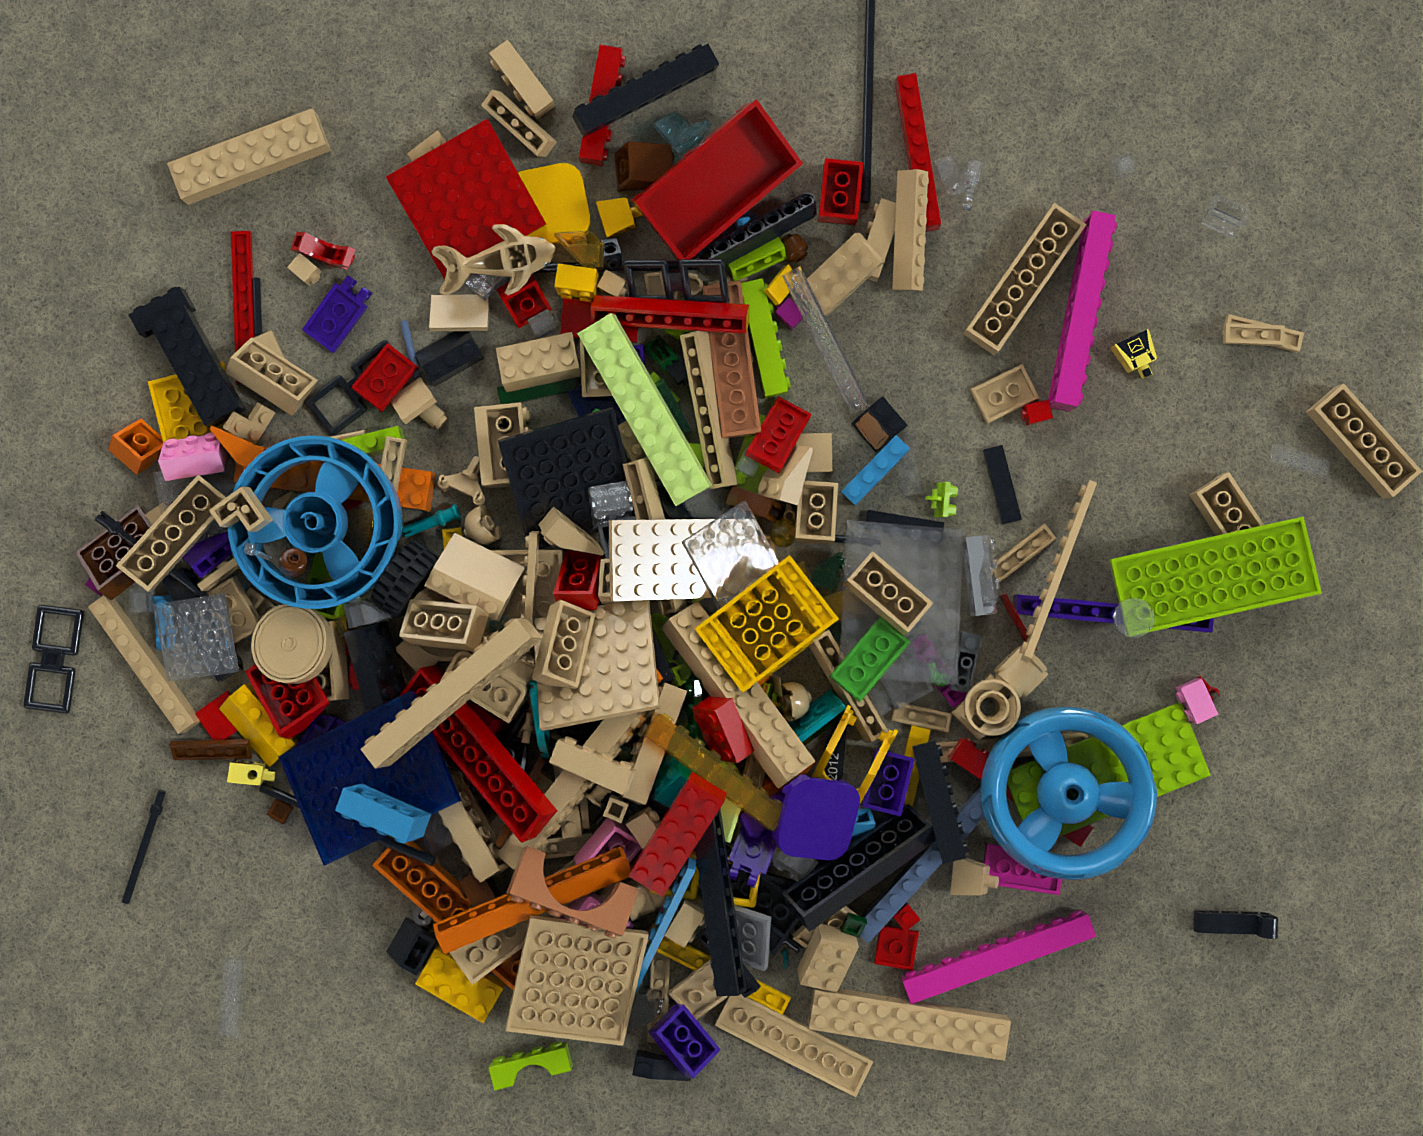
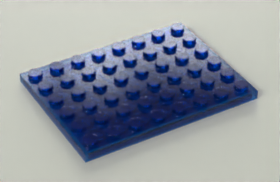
[278,690,462,866]

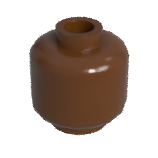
[781,233,808,263]
[279,548,307,577]

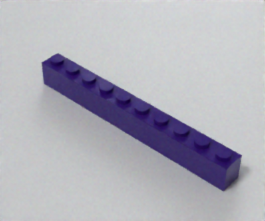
[1013,594,1214,633]

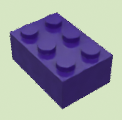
[648,1004,721,1079]

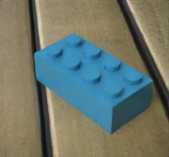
[335,784,431,843]

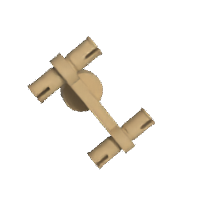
[438,456,485,507]
[516,713,563,744]

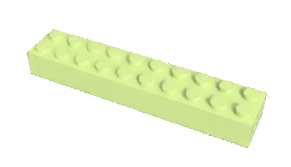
[577,313,713,506]

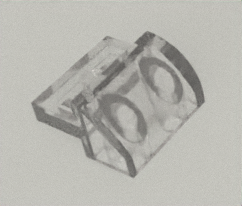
[588,481,633,528]

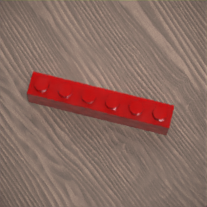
[579,44,626,166]

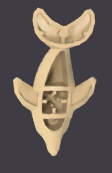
[431,224,555,295]

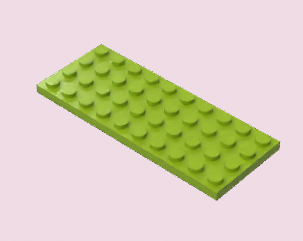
[1109,516,1322,637]
[1007,702,1211,837]

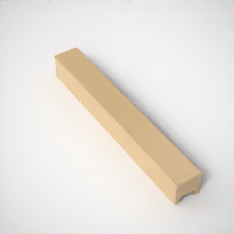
[623,457,687,615]

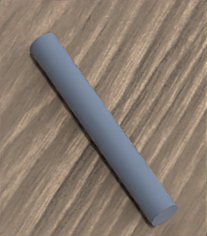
[400,320,421,378]

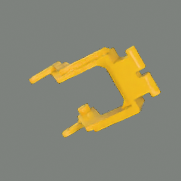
[812,705,898,803]

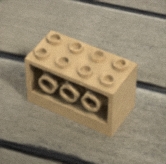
[474,402,531,489]

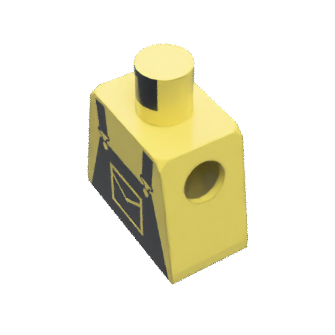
[1110,329,1157,379]
[227,759,276,785]

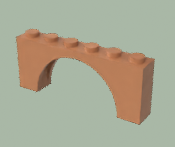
[506,846,639,939]

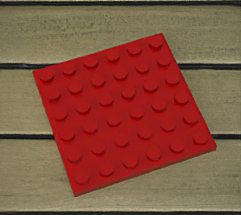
[386,118,547,280]

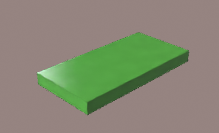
[829,616,911,702]

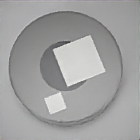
[413,907,432,926]

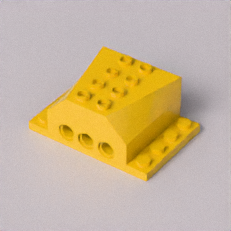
[695,555,839,693]

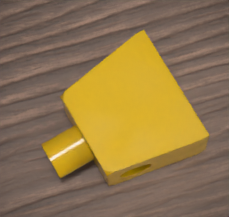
[596,198,642,238]

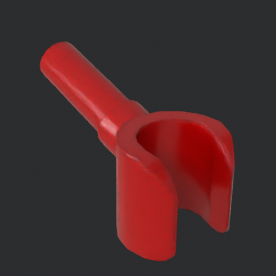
[1198,675,1220,701]

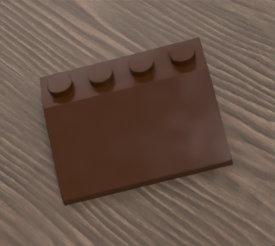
[75,505,152,601]

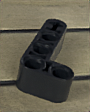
[1193,910,1278,939]

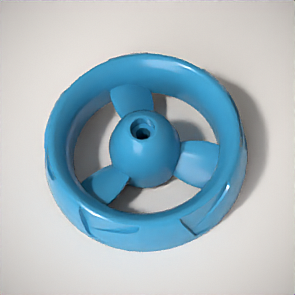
[227,436,403,609]
[980,707,1157,880]

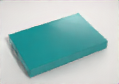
[787,689,846,742]

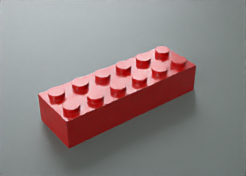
[628,772,727,897]

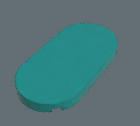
[530,680,552,759]

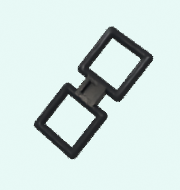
[623,259,730,303]
[305,340,391,436]
[23,605,84,714]

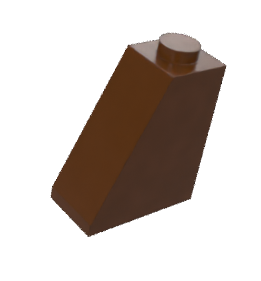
[725,485,786,526]

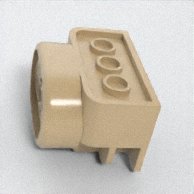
[440,631,536,723]

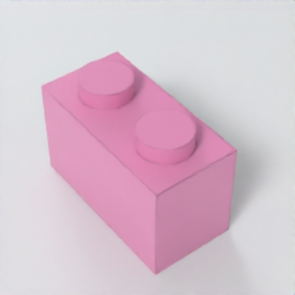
[1175,678,1219,724]

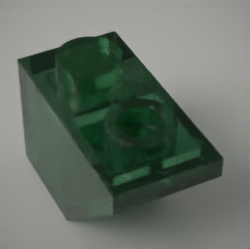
[810,552,845,591]

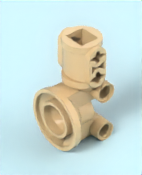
[951,646,1048,740]

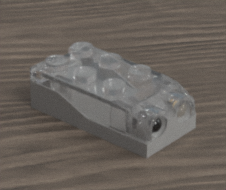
[961,534,1000,616]

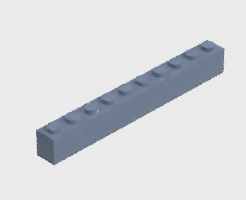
[860,785,984,943]

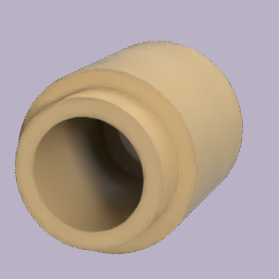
[419,404,448,430]

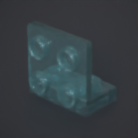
[653,111,712,153]

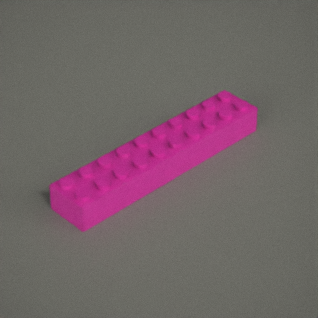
[1048,211,1117,412]

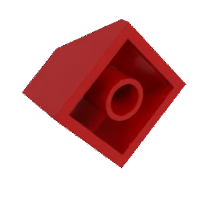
[496,274,552,329]

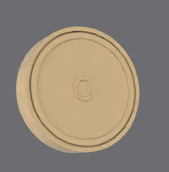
[251,604,333,684]

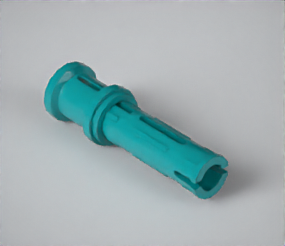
[402,504,462,538]

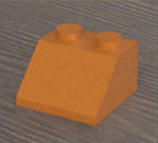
[108,419,163,475]

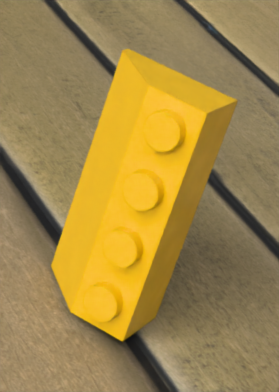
[219,683,299,768]

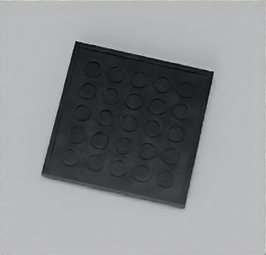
[497,407,636,549]

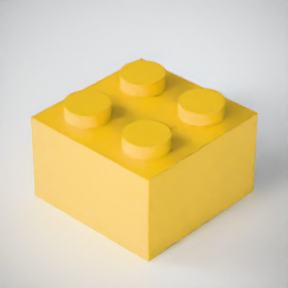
[554,264,599,302]

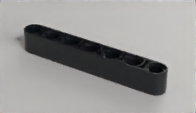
[696,193,817,274]

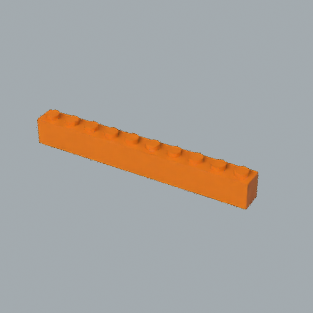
[433,846,631,954]

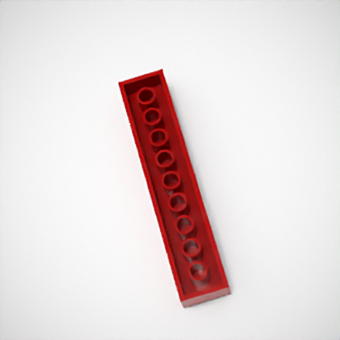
[400,665,558,843]

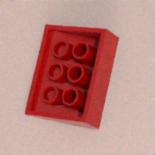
[245,664,330,740]

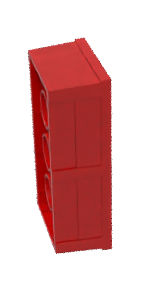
[630,99,803,261]

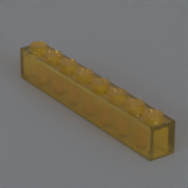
[642,713,783,831]

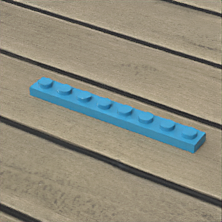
[635,858,696,994]

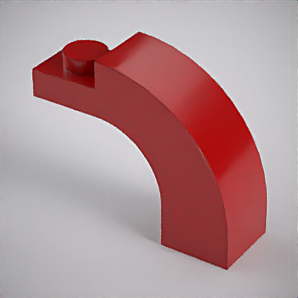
[290,232,356,270]

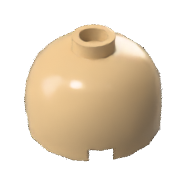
[464,505,501,545]
[777,682,812,722]

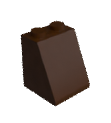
[614,141,674,191]

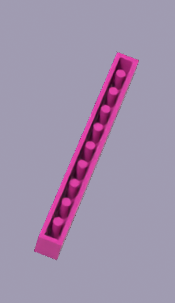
[901,910,1096,1004]

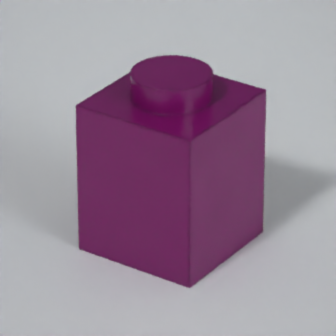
[775,298,806,331]

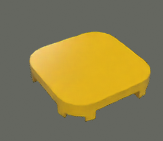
[518,163,591,245]

